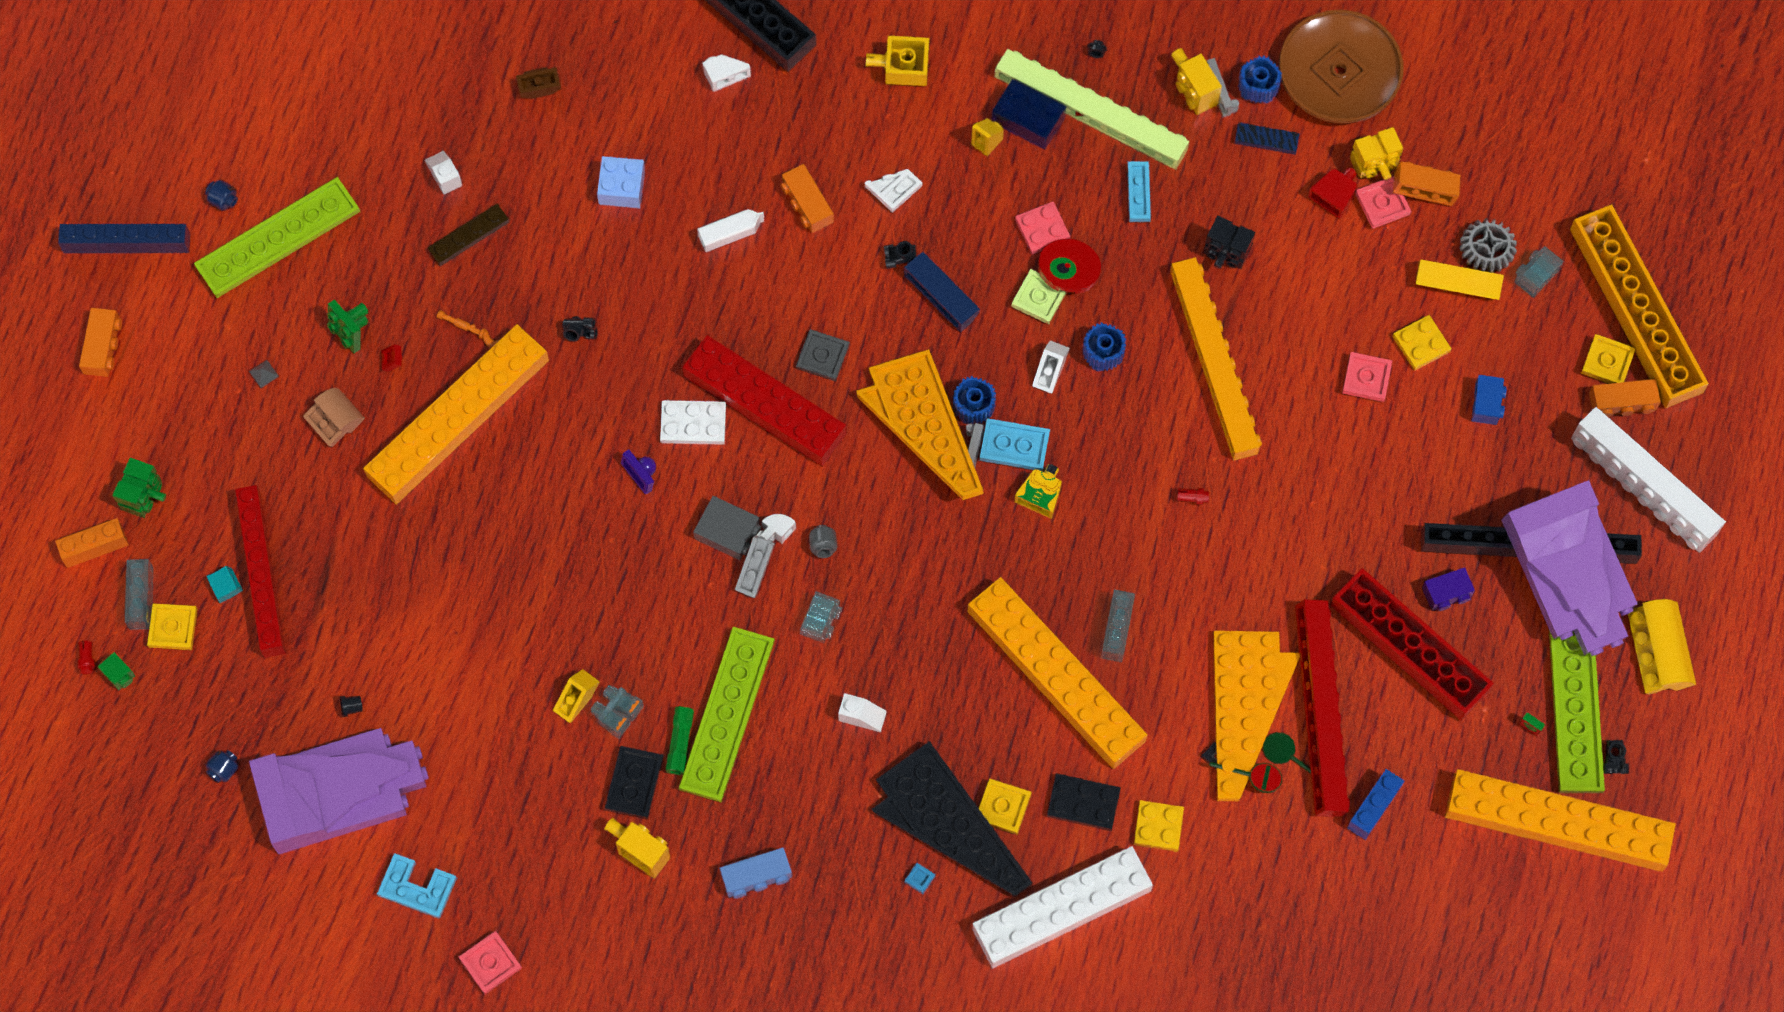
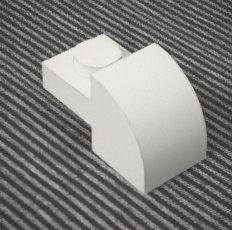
[756,514,796,544]

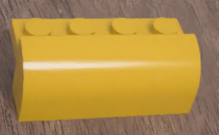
[1628,599,1696,695]

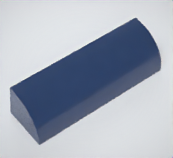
[904,252,980,333]

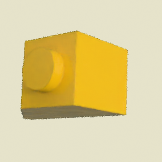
[971,118,1004,156]
[553,669,600,723]

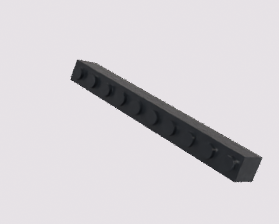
[1421,523,1642,564]

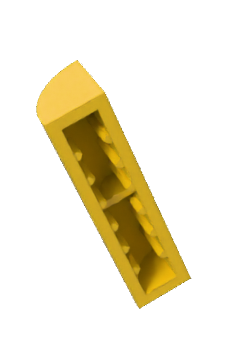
[1416,260,1504,300]

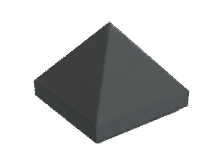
[249,360,279,388]

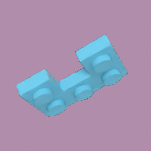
[377,853,457,919]

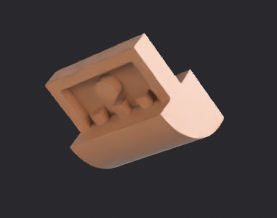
[303,388,365,447]

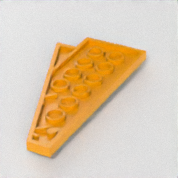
[856,349,983,500]
[1213,631,1300,801]

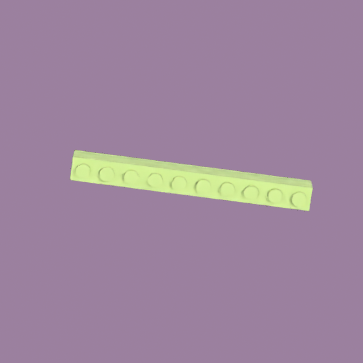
[995,49,1189,170]

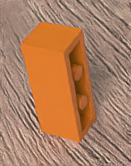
[1393,161,1460,206]
[780,164,834,233]
[79,308,122,377]
[1589,379,1661,418]
[55,518,129,568]

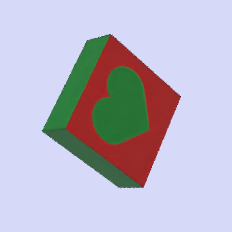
[1519,713,1545,737]

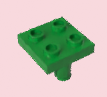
[327,299,368,354]

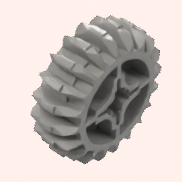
[1460,218,1517,273]

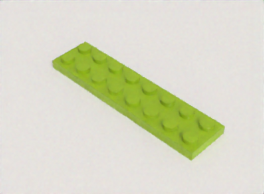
[194,177,360,298]
[679,627,775,803]
[1549,630,1605,793]

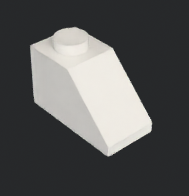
[703,55,751,92]
[425,151,462,195]
[1032,341,1070,393]
[838,693,887,732]

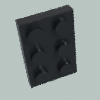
[605,746,664,820]
[1047,773,1121,831]

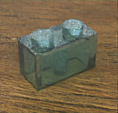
[1514,246,1564,298]

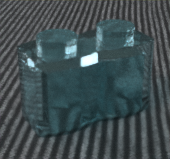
[800,591,843,643]

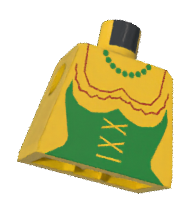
[1015,464,1062,519]

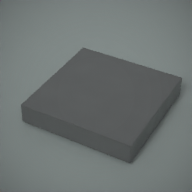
[796,329,850,382]

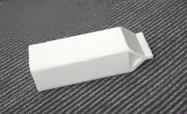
[697,209,764,252]

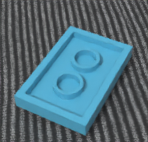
[979,418,1050,472]

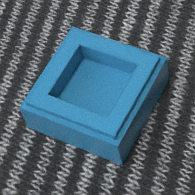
[905,863,935,894]

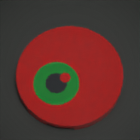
[1038,239,1101,294]

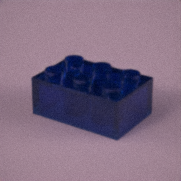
[991,79,1066,150]

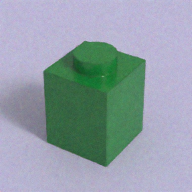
[97,652,135,690]

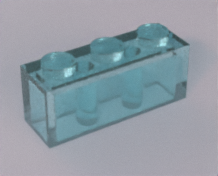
[125,559,153,630]
[1101,589,1135,662]

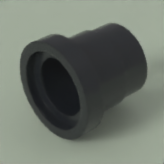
[340,695,363,718]

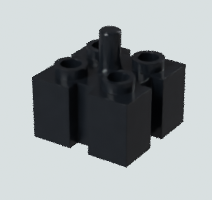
[1203,215,1256,270]

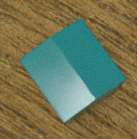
[206,566,243,603]

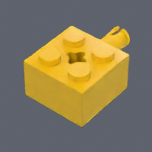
[866,36,929,86]
[1171,48,1222,115]
[605,818,670,879]

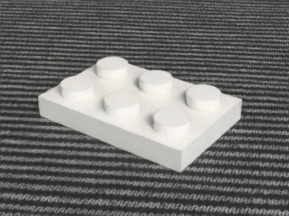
[660,400,726,444]

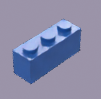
[1347,769,1405,840]

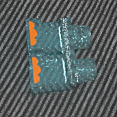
[590,685,644,739]

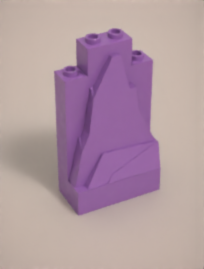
[1502,480,1638,656]
[249,728,429,855]

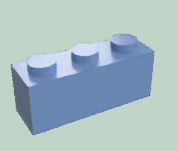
[720,847,792,899]

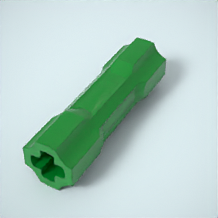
[666,706,694,775]

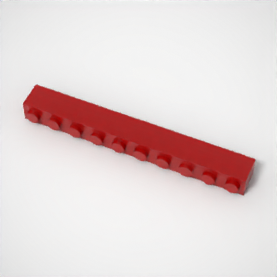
[1295,599,1350,817]

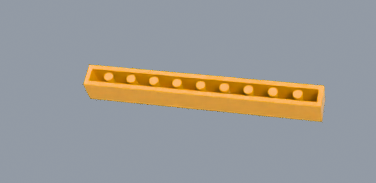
[1170,257,1262,461]

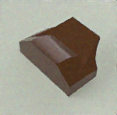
[516,67,561,99]

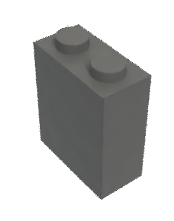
[693,496,761,560]

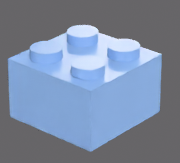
[597,156,645,208]

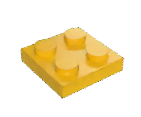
[1392,315,1451,371]
[1581,334,1636,384]
[147,604,198,650]
[979,779,1032,835]
[1134,800,1184,852]

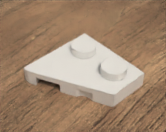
[865,169,922,213]

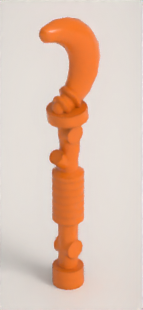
[437,310,501,348]

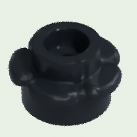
[1087,40,1107,58]

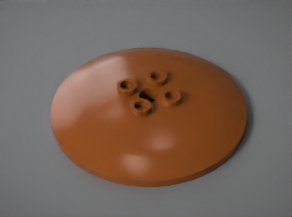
[1279,10,1403,123]

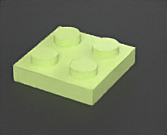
[1011,269,1067,324]

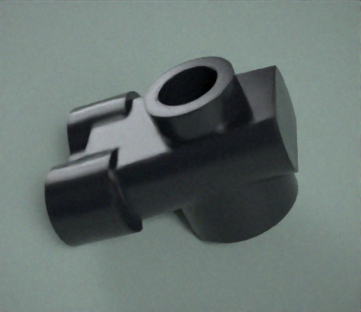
[884,241,918,269]
[562,316,598,341]
[1603,740,1629,774]

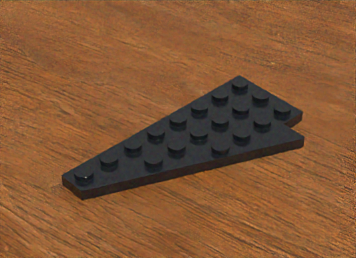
[872,741,1033,897]

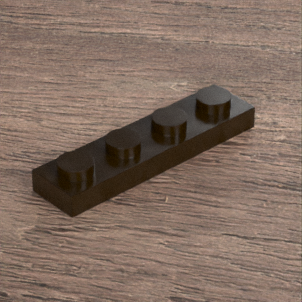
[428,203,510,266]

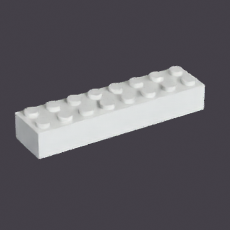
[1571,407,1726,553]
[972,846,1153,969]

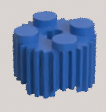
[1238,55,1282,104]
[1083,322,1126,371]
[953,376,996,425]

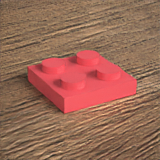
[1355,176,1411,229]
[1015,201,1070,255]
[1342,352,1392,402]
[459,931,522,994]

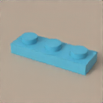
[1127,162,1151,222]

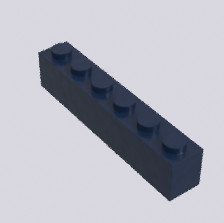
[58,224,190,253]

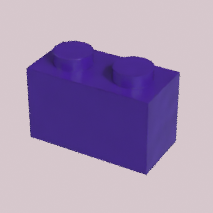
[1422,567,1475,611]

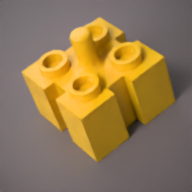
[1350,127,1403,180]

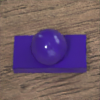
[621,450,656,494]

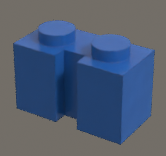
[1471,375,1507,425]

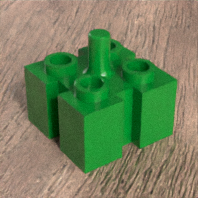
[112,458,166,518]

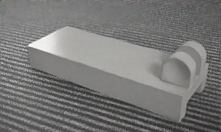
[1207,58,1239,117]
[966,423,984,468]
[735,535,775,598]

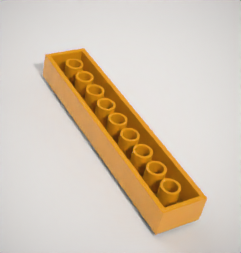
[1570,205,1709,409]
[363,324,549,505]
[968,577,1147,770]
[1445,769,1676,872]

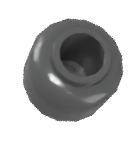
[809,525,838,558]

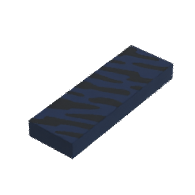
[1234,122,1300,155]

